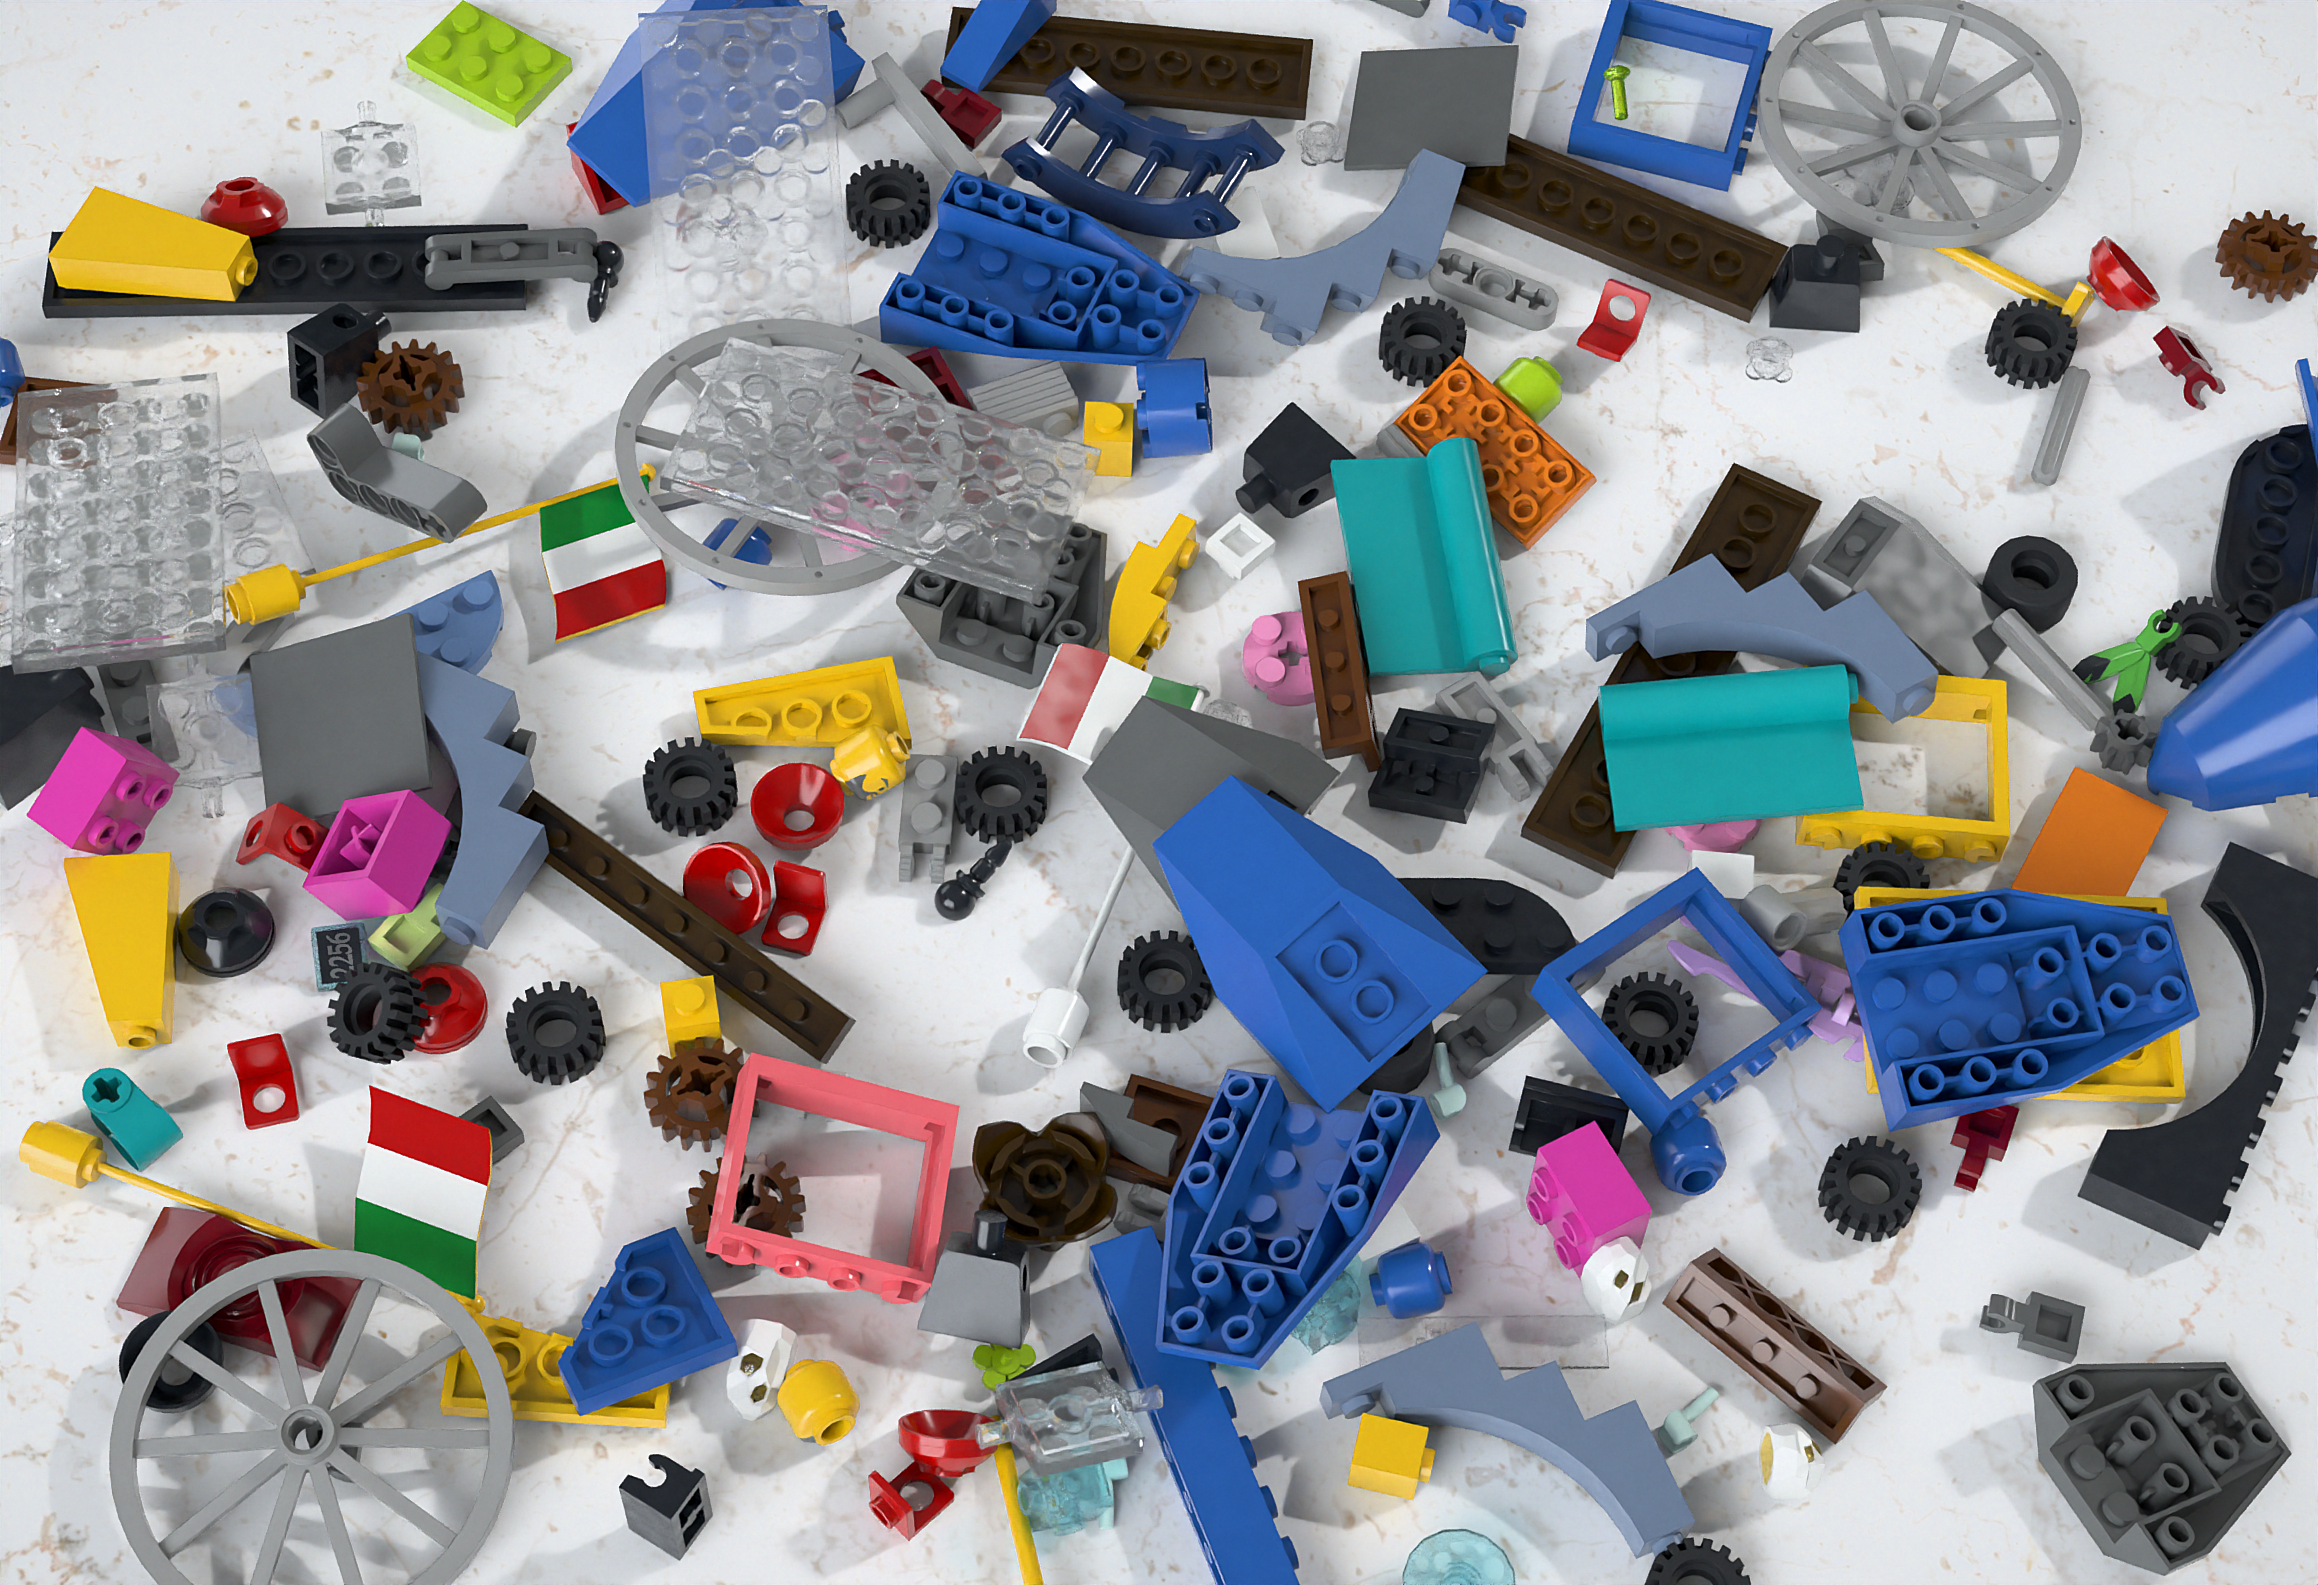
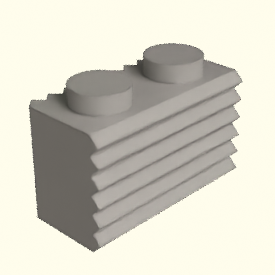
[967,361,1079,454]

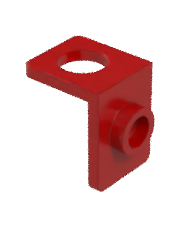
[1576,279,1651,362]
[235,802,330,873]
[761,860,829,956]
[227,1033,300,1130]
[868,1461,955,1541]

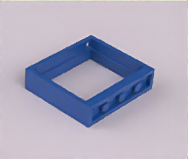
[1567,0,1773,192]
[1530,867,1823,1137]

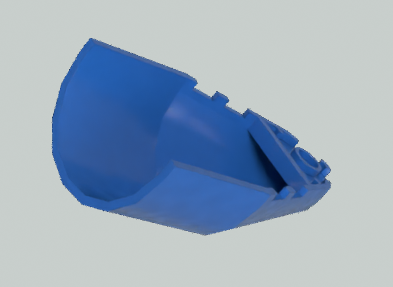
[2146,594,2318,812]

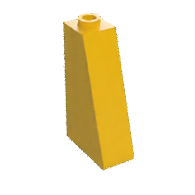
[48,186,258,302]
[64,852,180,1050]

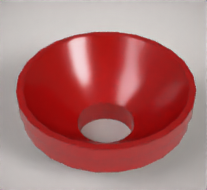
[200,177,288,237]
[2086,236,2160,312]
[750,762,845,851]
[683,841,771,935]
[409,962,488,1054]
[898,1409,1001,1478]

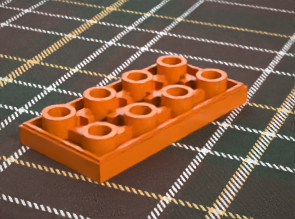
[1392,355,1597,551]
[2010,766,2169,896]

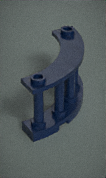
[1001,66,1286,239]

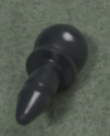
[587,241,624,323]
[934,840,1012,921]

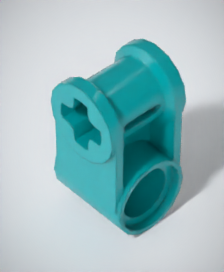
[82,1067,183,1172]

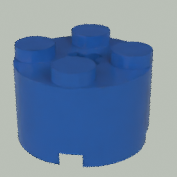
[1136,357,1213,459]

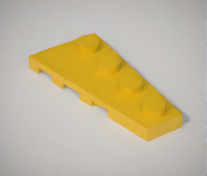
[693,655,912,750]
[440,1304,672,1429]

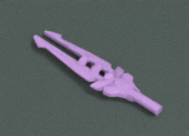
[1667,916,1865,1062]

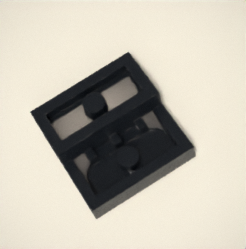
[1368,707,1496,824]

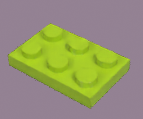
[406,0,573,128]

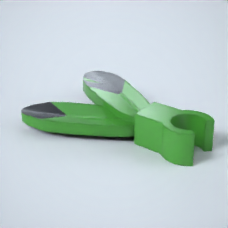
[2072,609,2182,716]

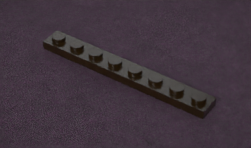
[517,790,856,1064]

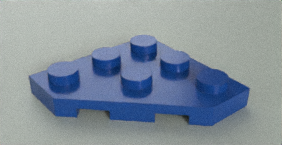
[558,1227,738,1416]

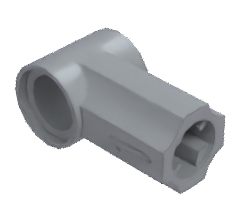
[196,613,296,687]
[1739,884,1848,952]

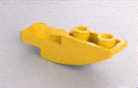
[1108,513,1200,672]

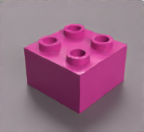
[26,726,181,856]
[302,789,453,921]
[1526,1121,1652,1280]

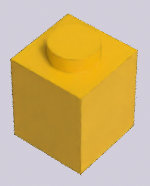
[1083,401,1134,477]
[660,975,722,1059]
[1347,1413,1436,1500]

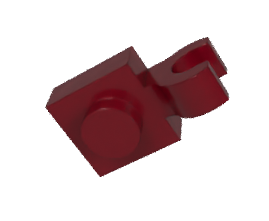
[920,79,1002,149]
[2153,326,2226,411]
[1950,1105,2020,1193]

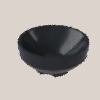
[178,887,276,978]
[119,1311,224,1413]

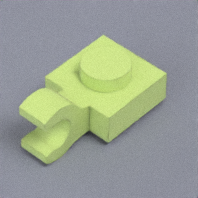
[368,883,446,972]

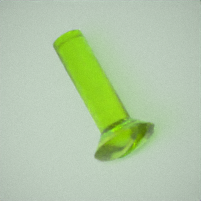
[1603,65,1631,120]

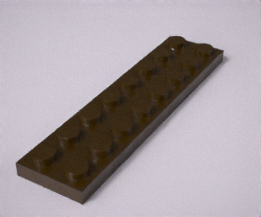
[941,7,1313,121]
[1455,133,1789,324]

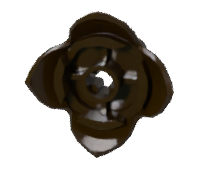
[972,1112,1118,1252]

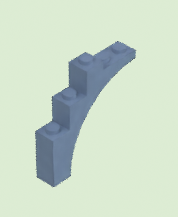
[1178,148,1466,346]

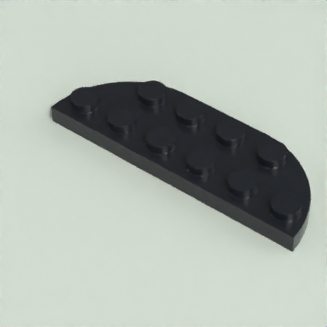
[2210,424,2318,638]
[1396,878,1577,975]

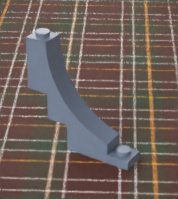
[1585,553,1939,724]
[417,651,549,950]
[1319,1321,1696,1559]

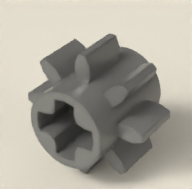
[2090,709,2157,775]

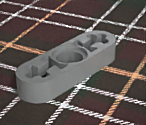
[1428,248,1559,331]

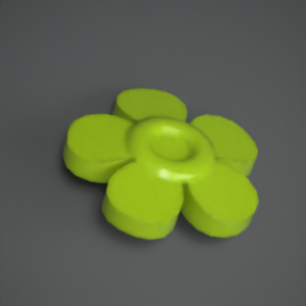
[972,1344,1036,1392]

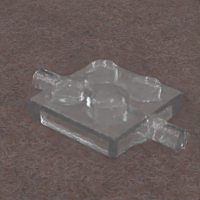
[321,100,422,227]
[146,645,262,819]
[975,1361,1163,1478]

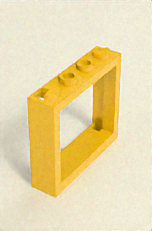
[1795,665,2010,864]

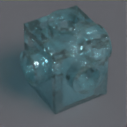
[1290,1270,1361,1356]
[1017,1448,1114,1536]

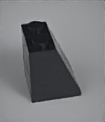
[0,652,106,811]

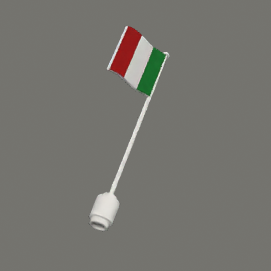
[1015,643,1211,1068]

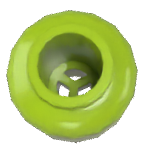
[1493,356,1563,425]

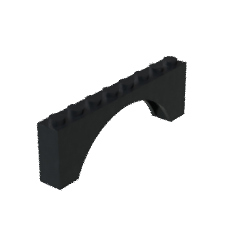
[2077,841,2318,1250]

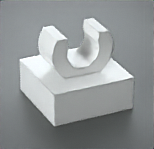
[1205,512,1276,581]

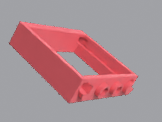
[705,1052,960,1304]

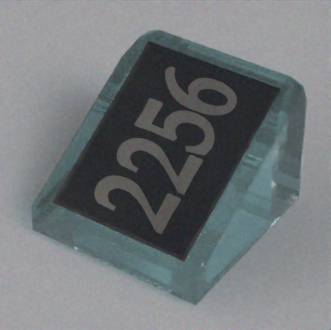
[311,922,370,992]

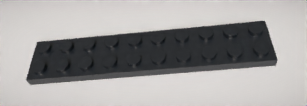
[42,224,529,319]

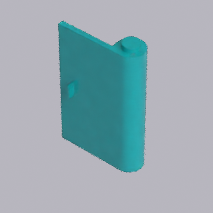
[1330,437,1518,677]
[1598,664,1864,832]

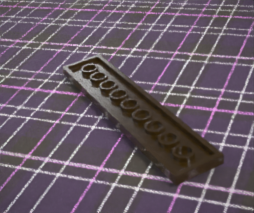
[1520,463,1823,880]

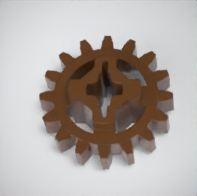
[2215,210,2318,303]
[356,339,465,435]
[644,1037,760,1153]
[686,1152,806,1270]

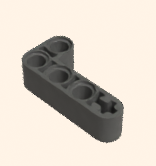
[307,402,488,543]

